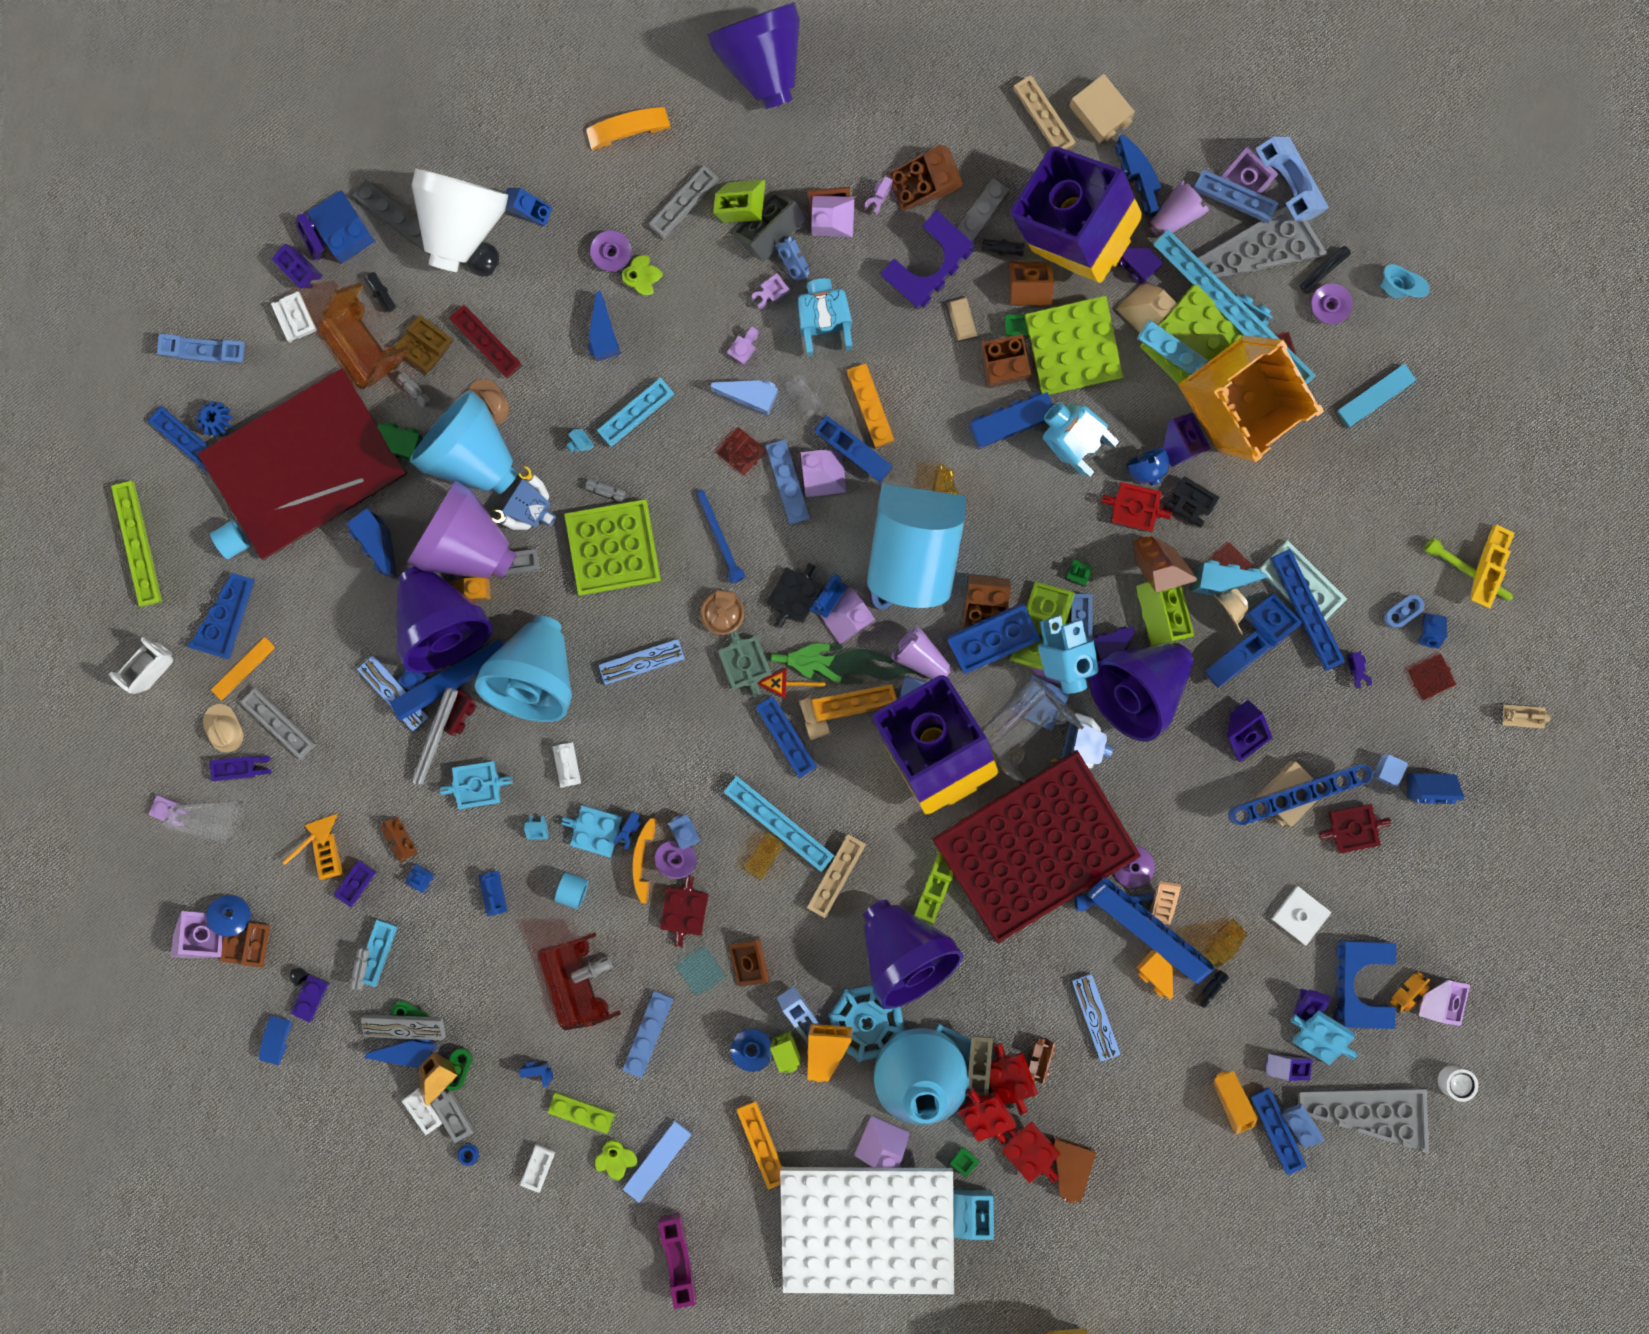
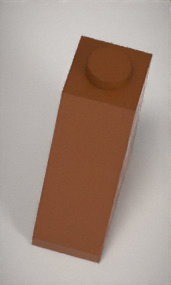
[1052,1135,1096,1203]

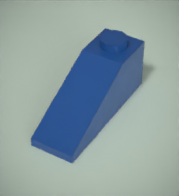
[587,291,621,361]
[365,1039,437,1068]

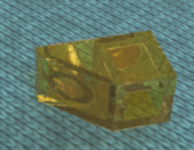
[1202,919,1248,968]

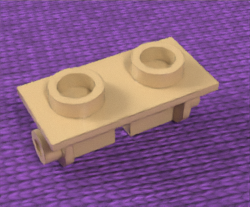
[1502,705,1551,729]

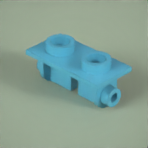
[1236,293,1273,326]

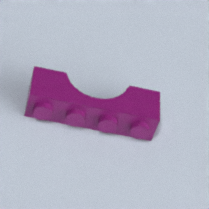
[658,1212,697,1309]

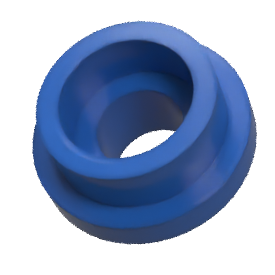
[457,1144,479,1166]

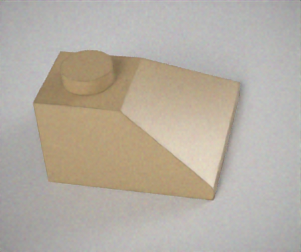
[1115,281,1177,334]

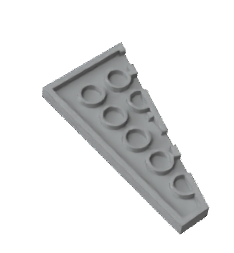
[1198,206,1327,279]
[1297,1088,1429,1154]

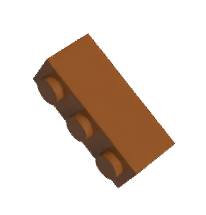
[1132,536,1197,593]

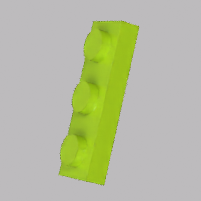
[548,1092,616,1134]

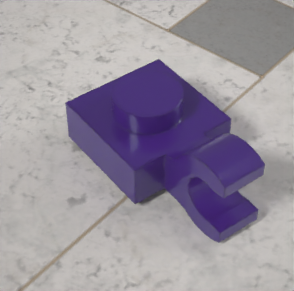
[1346,651,1372,689]

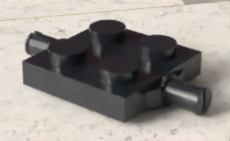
[766,563,823,629]

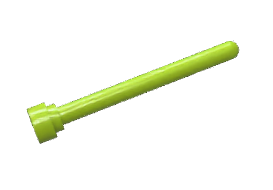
[1424,537,1513,601]

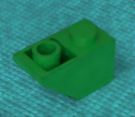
[378,422,423,460]

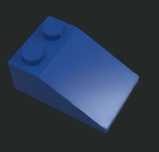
[307,190,376,264]

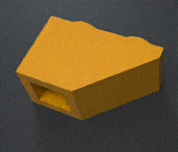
[1136,950,1173,1000]

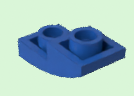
[258,1016,292,1066]

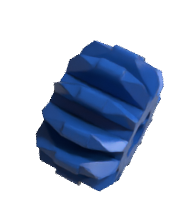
[195,401,233,437]

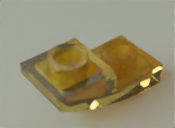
[744,832,785,880]

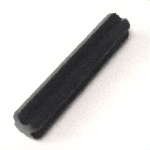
[1300,246,1351,293]

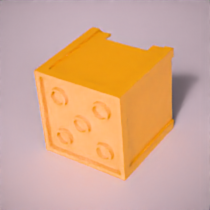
[1178,335,1324,462]

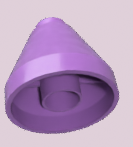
[407,481,516,579]

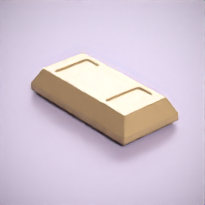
[946,297,977,341]

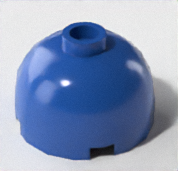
[1126,448,1170,486]

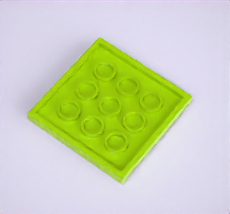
[1140,284,1243,384]
[1024,296,1123,395]
[564,499,661,596]

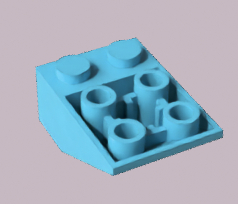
[1191,560,1267,595]
[953,1190,994,1240]

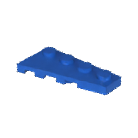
[187,573,255,659]

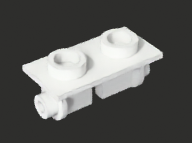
[553,742,581,788]

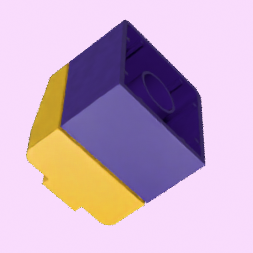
[1010,146,1142,283]
[873,675,998,814]

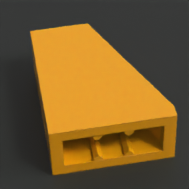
[807,1024,853,1082]
[1213,1070,1257,1135]

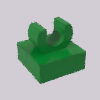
[1065,559,1093,587]

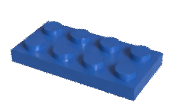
[947,602,1041,674]

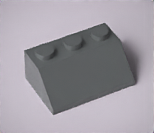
[731,190,807,262]

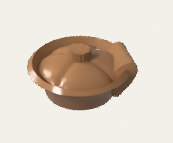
[700,589,744,635]

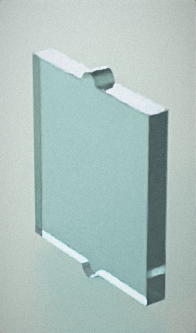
[676,946,726,996]

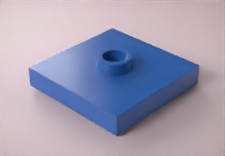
[1244,593,1303,647]

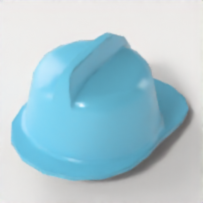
[1380,264,1430,299]

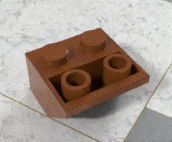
[982,334,1031,388]

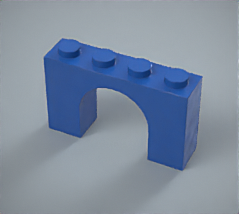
[1335,940,1396,1029]

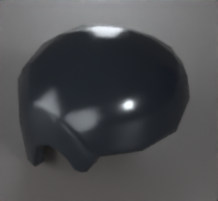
[468,242,500,277]

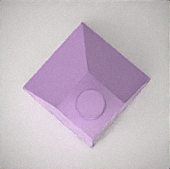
[812,196,854,237]
[801,450,847,498]
[820,587,875,644]
[171,911,223,959]
[1419,980,1470,1026]
[855,1116,910,1168]

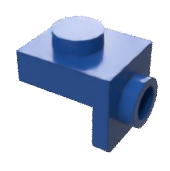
[1419,613,1447,648]
[519,1060,553,1087]

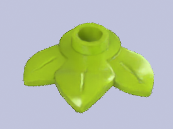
[622,255,663,295]
[595,1140,638,1181]

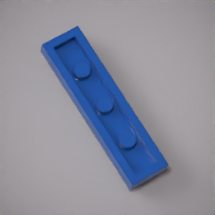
[756,696,817,778]
[1249,1087,1307,1175]

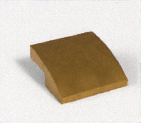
[393,315,453,375]

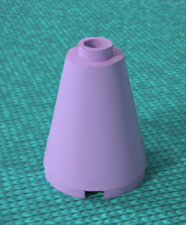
[1150,180,1209,238]
[891,626,950,679]

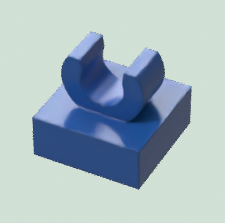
[405,864,435,893]

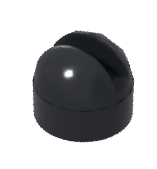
[289,968,309,986]

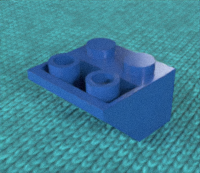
[1407,774,1464,804]

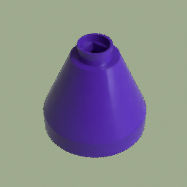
[707,2,800,109]
[396,566,493,673]
[1088,643,1193,742]
[863,899,963,1009]

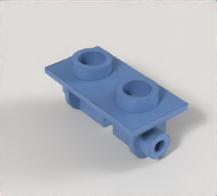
[775,236,810,281]

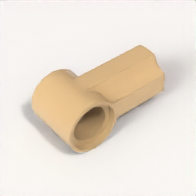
[799,695,830,740]

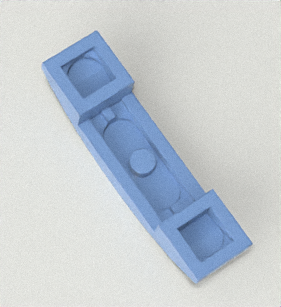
[157,334,245,363]

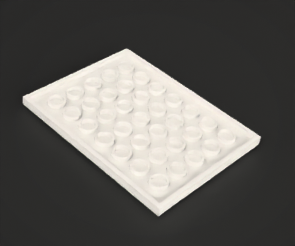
[780,1167,954,1294]

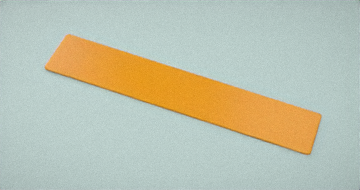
[211,637,275,701]

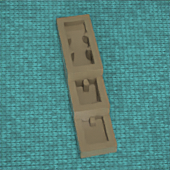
[966,1035,993,1103]

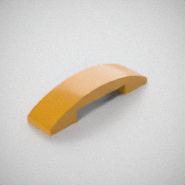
[586,107,671,150]
[633,818,656,904]

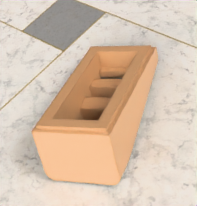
[1149,881,1181,925]

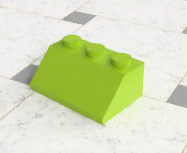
[1136,582,1194,646]

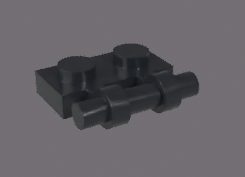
[1165,476,1220,528]

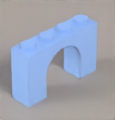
[1256,137,1329,221]

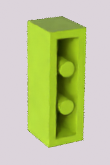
[770,1031,801,1074]

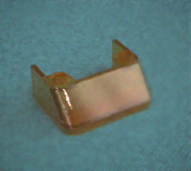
[317,282,409,389]

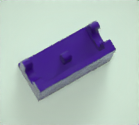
[271,244,323,289]

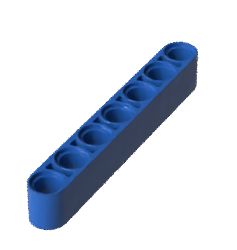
[1228,765,1372,825]
[1089,877,1215,984]

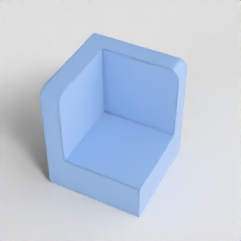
[1372,754,1408,786]

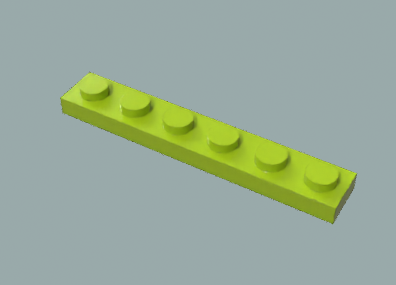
[111,481,162,607]

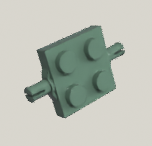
[718,630,772,698]

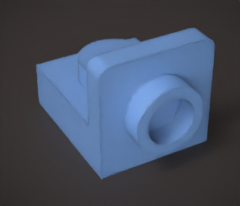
[668,814,701,850]

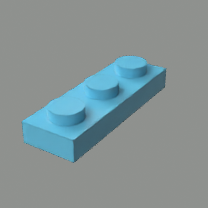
[362,919,398,987]

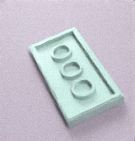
[1258,540,1347,621]

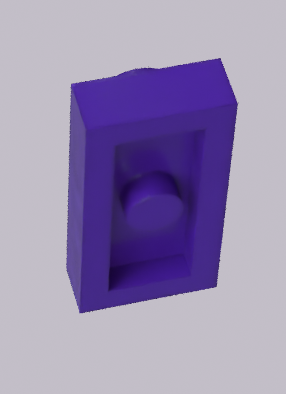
[295,213,325,260]
[334,860,377,907]
[290,974,330,1023]

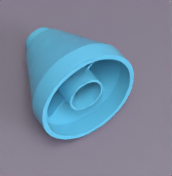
[409,390,517,494]
[475,616,572,722]
[874,1028,969,1125]

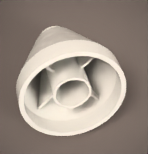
[412,168,509,272]

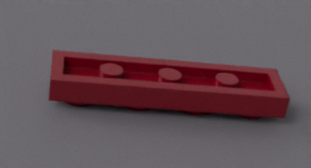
[449,305,522,379]

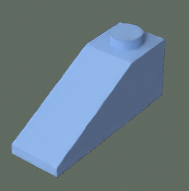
[710,380,778,415]
[777,986,821,1044]

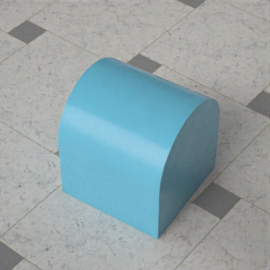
[867,483,966,608]

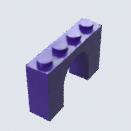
[881,210,974,310]

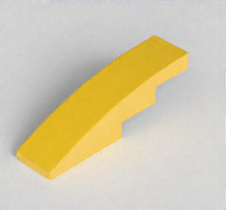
[1470,525,1515,609]

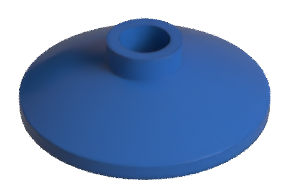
[206,895,251,937]
[731,1028,772,1072]

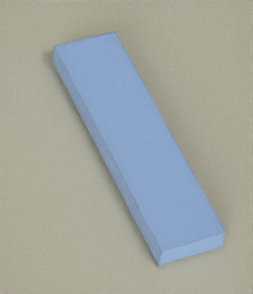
[622,1120,692,1202]

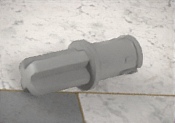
[571,955,613,983]

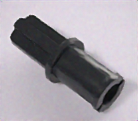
[364,272,396,312]

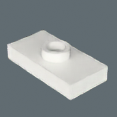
[402,1088,443,1136]
[520,1143,556,1193]

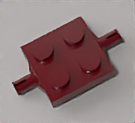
[1318,804,1391,854]
[660,875,709,947]

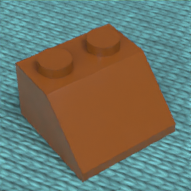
[1009,262,1054,306]

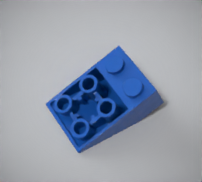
[347,508,397,579]

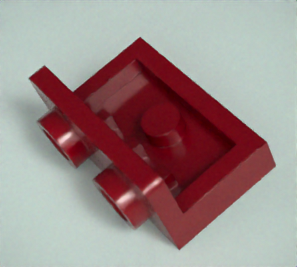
[444,689,477,737]

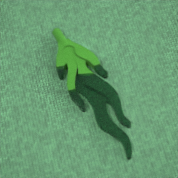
[771,643,927,684]

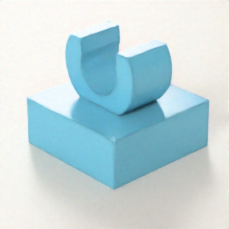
[566,429,594,452]
[524,816,549,840]

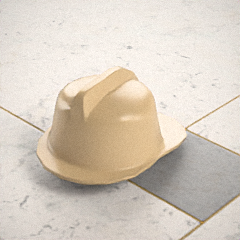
[1213,588,1248,635]
[203,704,244,753]

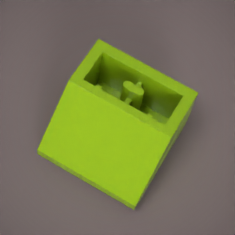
[713,179,766,223]

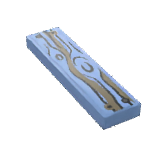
[599,639,685,685]
[357,655,430,731]
[1071,973,1121,1061]

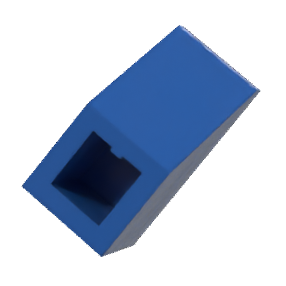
[505,188,553,226]

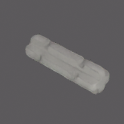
[396,372,431,407]
[585,479,626,502]
[350,948,370,990]

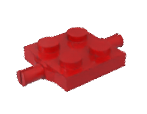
[1101,482,1172,533]
[989,1043,1038,1115]
[958,1087,1016,1145]
[1001,1121,1061,1184]

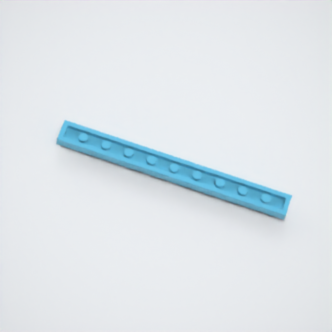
[1153,229,1316,385]

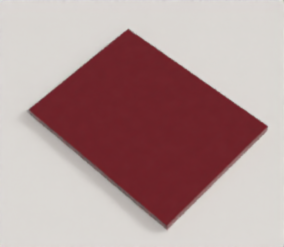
[198,368,407,560]
[932,750,1141,944]

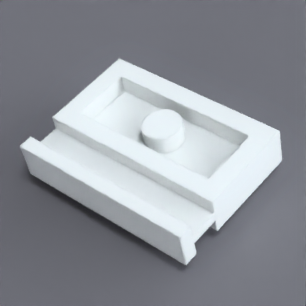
[271,291,317,343]

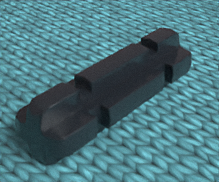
[1196,970,1229,1008]

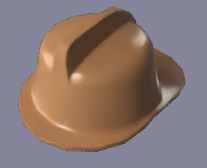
[468,379,509,425]

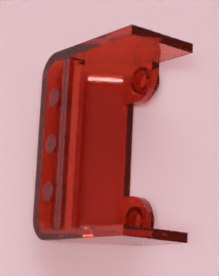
[538,932,621,1030]

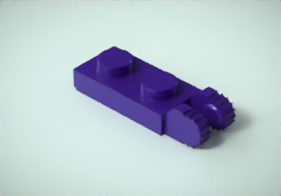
[210,756,272,781]

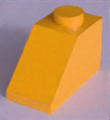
[448,577,491,601]

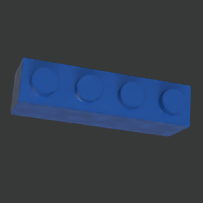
[969,392,1053,450]

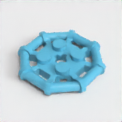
[828,985,906,1063]

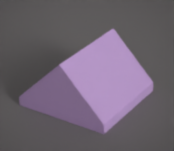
[1221,146,1278,194]

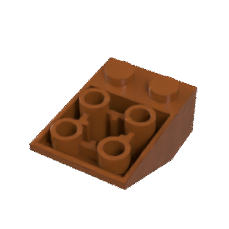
[888,144,964,211]
[962,574,1011,629]

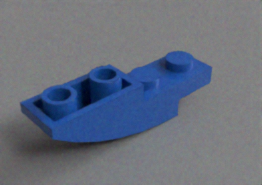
[1115,135,1161,218]
[814,415,893,483]
[1205,630,1284,688]

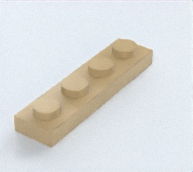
[1013,75,1076,150]
[807,834,866,918]

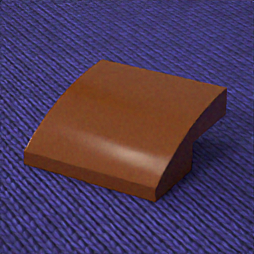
[219,922,270,968]

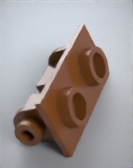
[381,817,418,862]
[1028,1037,1056,1085]

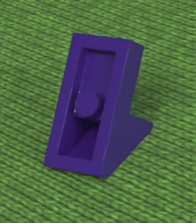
[1293,989,1330,1021]

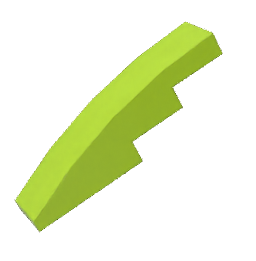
[914,851,954,925]

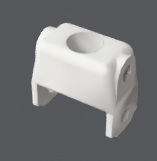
[109,637,173,694]

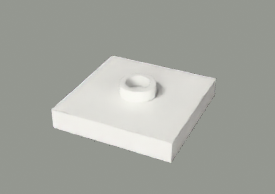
[1271,886,1332,946]

